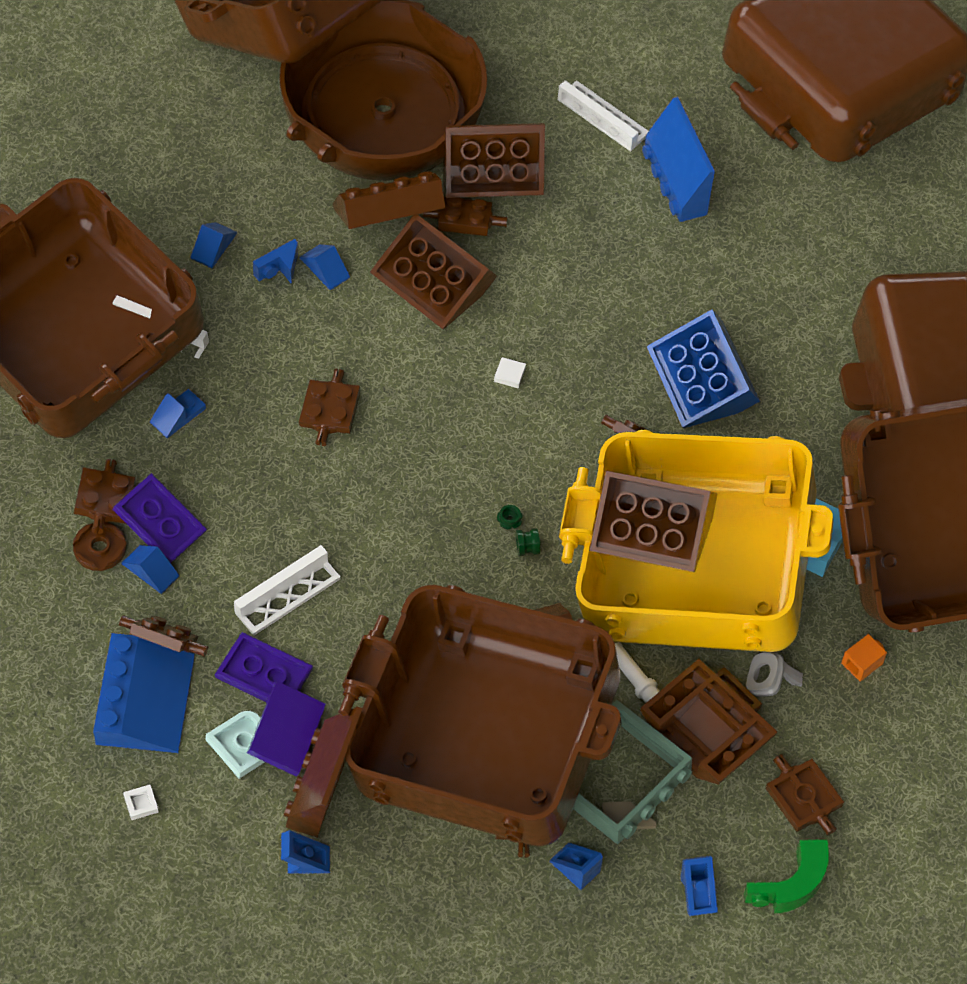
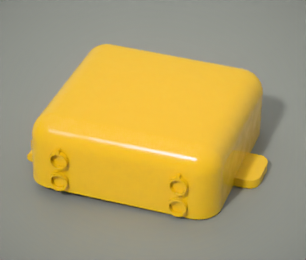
[559,430,833,652]

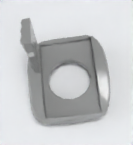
[746,652,803,696]

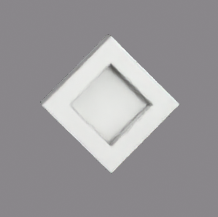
[494,357,526,388]
[123,785,158,820]

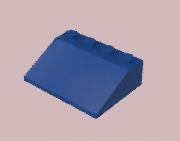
[642,97,715,222]
[647,310,760,428]
[93,633,195,753]

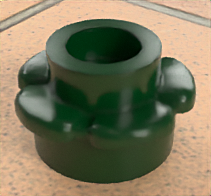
[497,505,523,530]

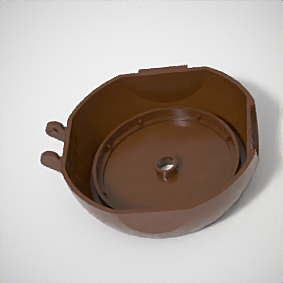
[280,0,487,180]

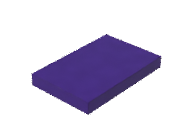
[112,473,207,563]
[215,632,313,703]
[247,681,326,777]

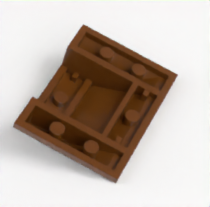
[640,659,777,785]

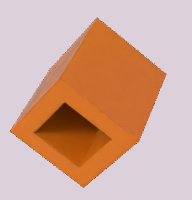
[842,634,887,682]

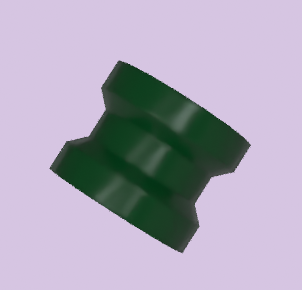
[515,528,540,556]

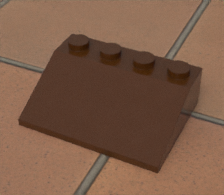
[443,123,545,198]
[333,172,445,229]
[370,214,497,330]
[589,471,718,572]
[283,706,363,838]

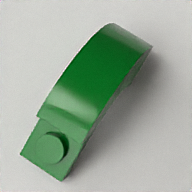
[744,840,829,913]

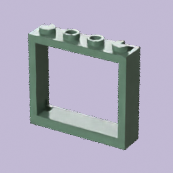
[573,700,692,845]

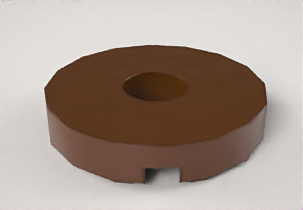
[73,522,126,571]

